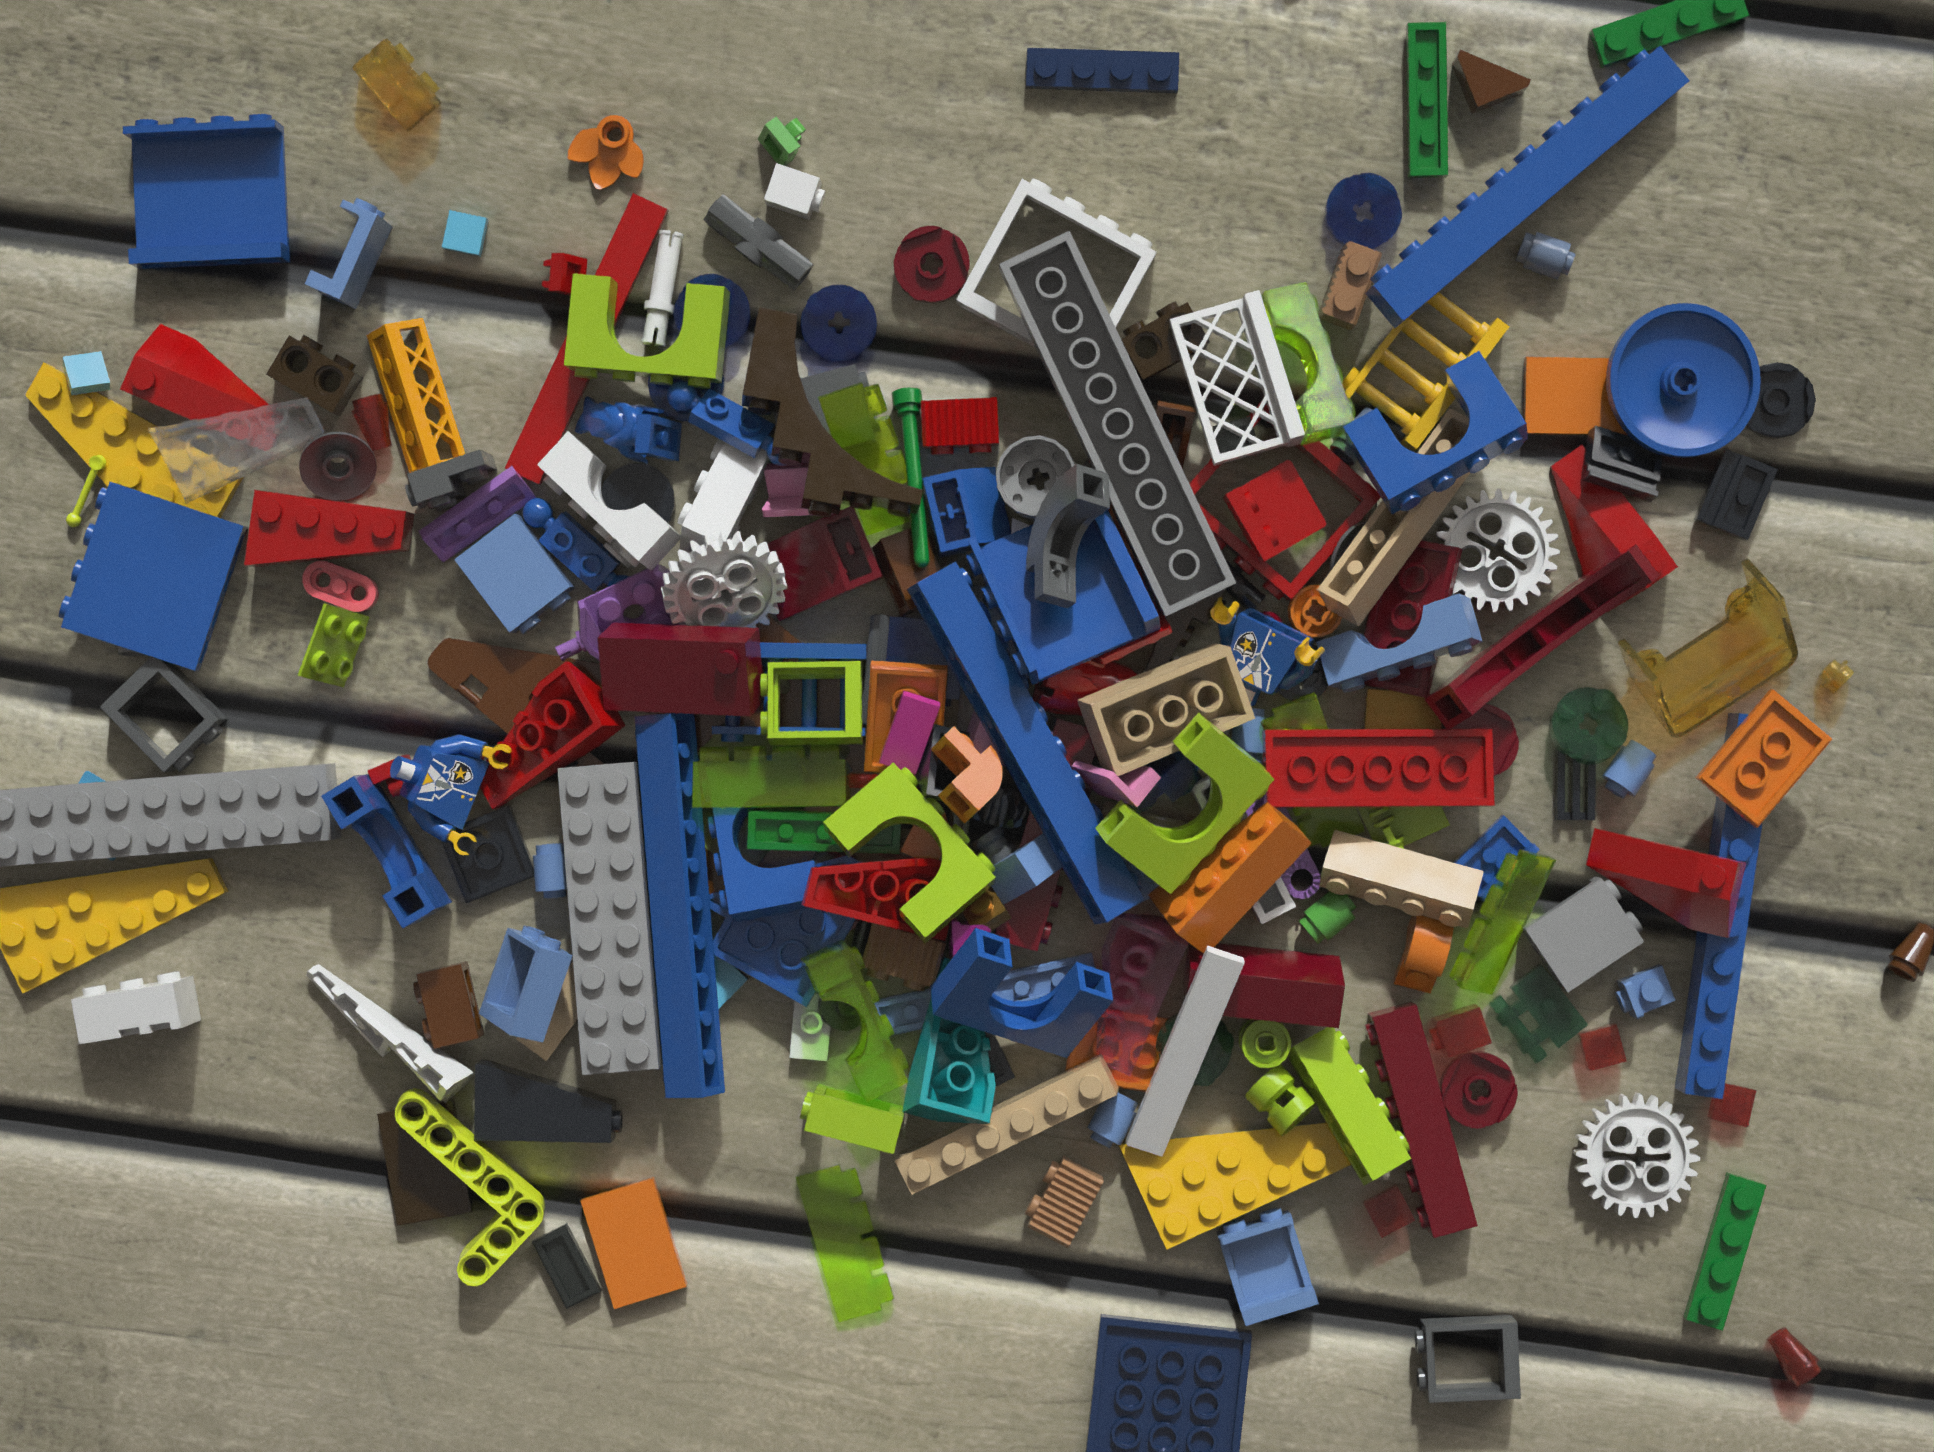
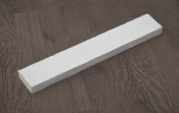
[1126,946,1244,1157]

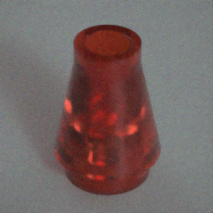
[351,393,392,451]
[1767,1327,1822,1387]

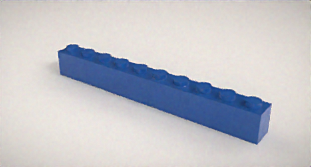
[1365,46,1690,328]
[907,562,1145,925]
[634,713,725,1098]
[1675,713,1762,1099]

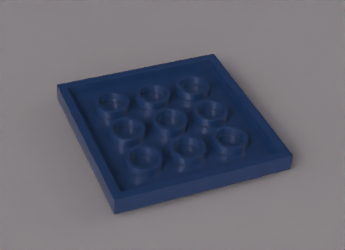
[1086,1314,1252,1452]

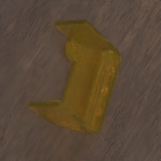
[1618,558,1798,738]

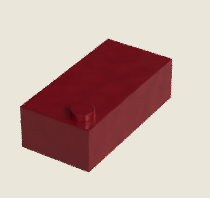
[597,623,764,716]
[1183,942,1345,1028]

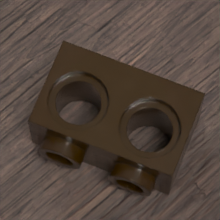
[1121,301,1210,383]
[266,334,363,416]

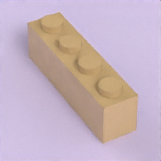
[1319,830,1484,928]

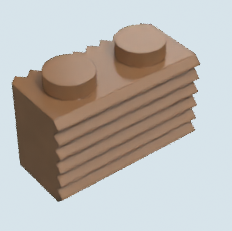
[1317,241,1382,330]
[860,923,947,991]
[1024,1155,1104,1248]

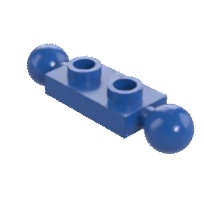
[667,381,786,466]
[523,498,629,592]

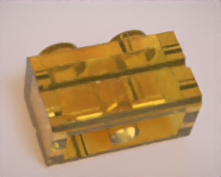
[352,38,442,132]

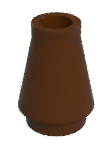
[1887,923,1934,982]

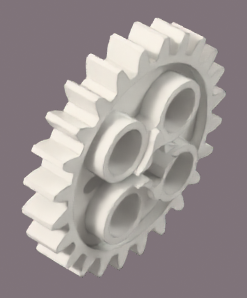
[1436,489,1560,614]
[661,531,787,628]
[1573,1092,1700,1218]

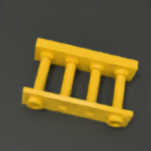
[1339,292,1510,452]

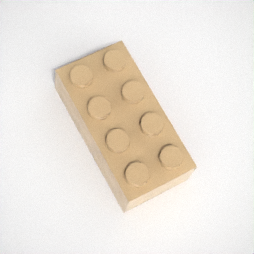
[1077,643,1255,776]

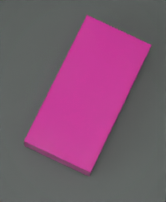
[879,690,940,774]

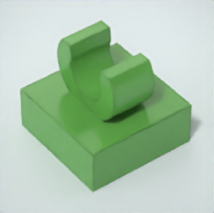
[758,117,806,166]

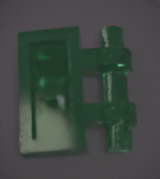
[1489,964,1588,1064]

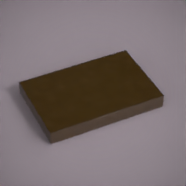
[377,1099,474,1226]

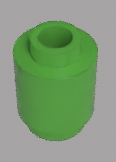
[1299,891,1357,944]

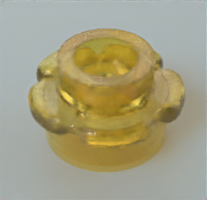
[1818,659,1854,694]

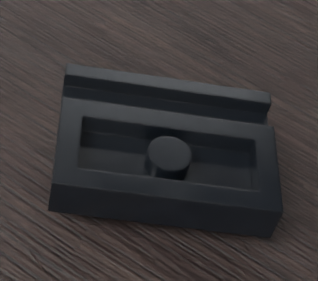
[1582,425,1663,502]
[1694,448,1778,541]

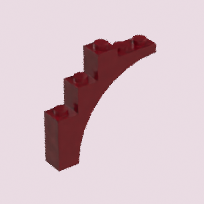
[1425,544,1659,730]

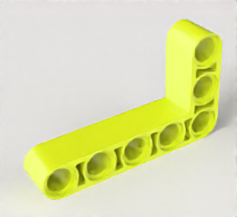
[395,1088,545,1286]

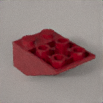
[767,506,884,621]

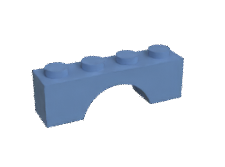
[1316,593,1483,693]

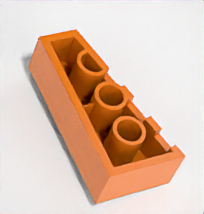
[1148,802,1311,953]

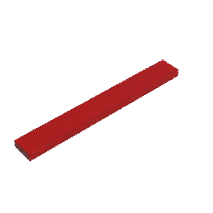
[505,193,669,485]

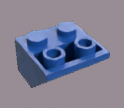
[922,467,1011,558]

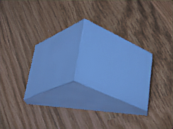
[991,833,1062,905]

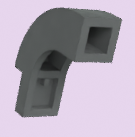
[1026,464,1110,609]

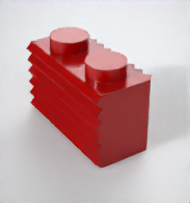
[921,397,999,456]

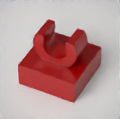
[542,253,587,296]
[367,754,411,797]

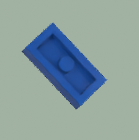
[632,414,682,461]

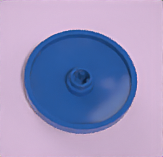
[1606,303,1761,458]

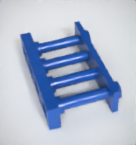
[712,642,868,742]

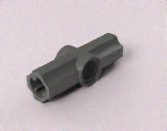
[703,194,814,291]

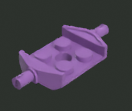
[555,564,702,661]

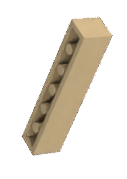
[1317,408,1470,626]
[895,1053,1119,1195]

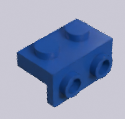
[1453,815,1540,903]

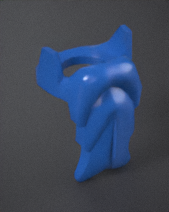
[575,396,664,464]

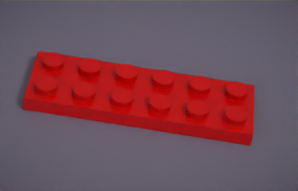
[1262,729,1495,808]

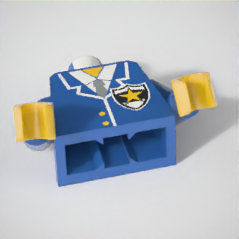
[1210,597,1325,706]
[390,735,512,855]

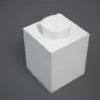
[764,163,826,220]

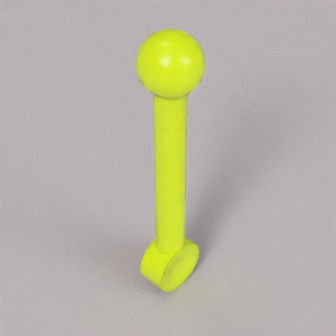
[66,455,106,527]

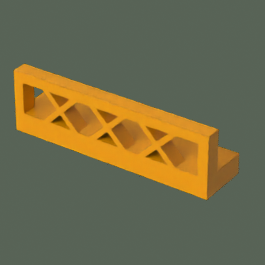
[366,318,465,473]

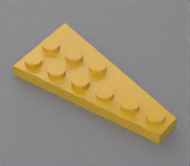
[25,362,245,518]
[0,858,229,993]
[1118,1123,1351,1250]

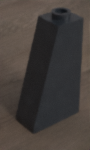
[474,1060,623,1143]

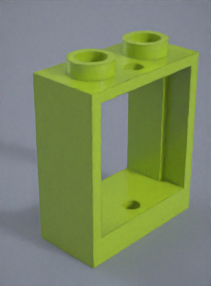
[760,661,863,745]
[799,1084,904,1154]

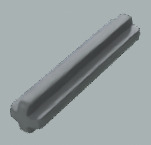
[862,614,892,726]

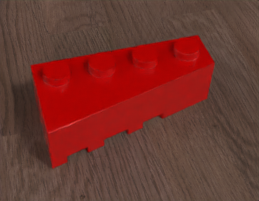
[244,490,415,567]

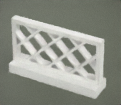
[1169,290,1305,466]

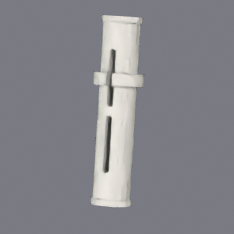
[641,230,684,347]

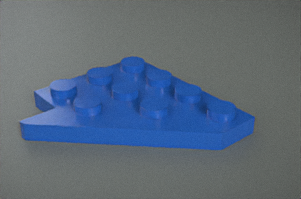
[709,855,863,1007]

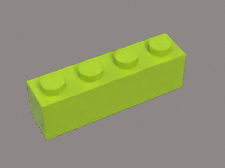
[1287,1027,1411,1186]

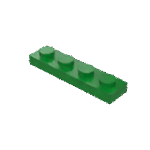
[1589,0,1749,68]
[1406,22,1448,178]
[747,809,901,854]
[1683,1172,1767,1331]

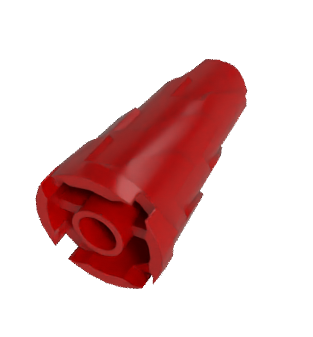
[1032,657,1138,716]

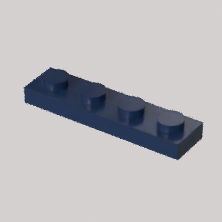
[1026,48,1180,93]

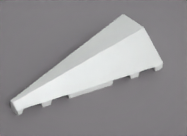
[306,964,474,1103]

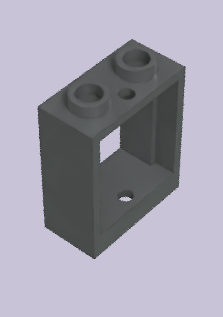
[100,657,227,772]
[1415,1315,1521,1403]

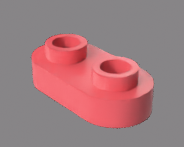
[302,561,379,612]

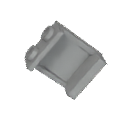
[1519,876,1644,993]

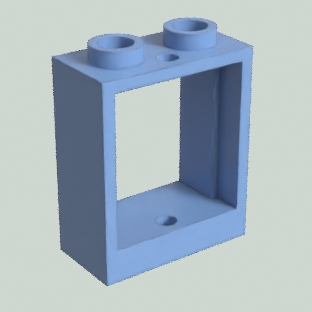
[479,925,573,1042]

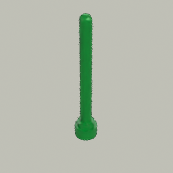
[891,387,930,568]

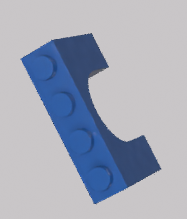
[1343,351,1528,514]
[702,750,818,922]
[321,774,452,929]
[931,928,1113,1058]

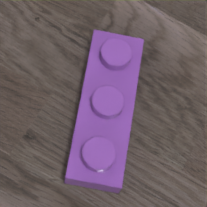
[419,466,536,562]

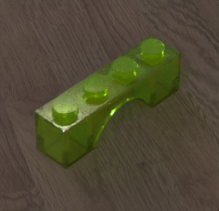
[1261,282,1355,445]
[801,939,909,1102]

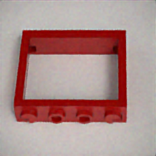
[1189,401,1381,601]

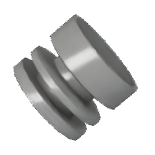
[996,435,1075,521]

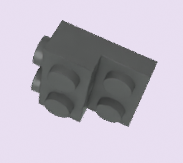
[405,449,497,512]

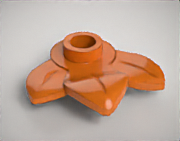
[567,115,644,190]

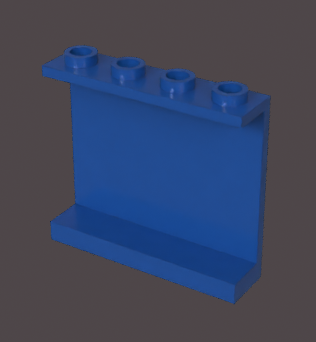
[123,114,290,269]
[59,482,248,671]
[966,510,1160,685]

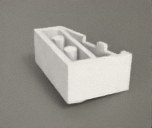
[677,439,770,553]
[71,971,201,1044]

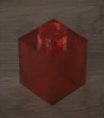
[1429,1003,1492,1058]

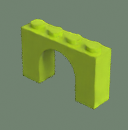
[564,274,730,389]
[1095,713,1274,894]
[823,762,996,944]

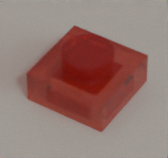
[1577,1023,1627,1071]
[1707,1082,1757,1127]
[1362,1184,1415,1238]

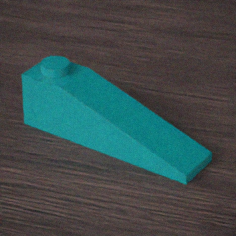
[902,957,996,1124]

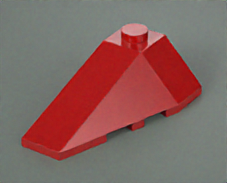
[120,324,286,453]
[1550,445,1678,613]
[480,661,626,809]
[1586,828,1746,938]
[801,857,950,941]

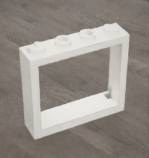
[956,179,1156,347]

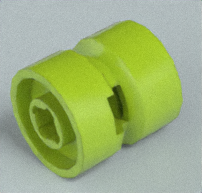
[1237,1019,1291,1068]
[1245,1064,1318,1136]

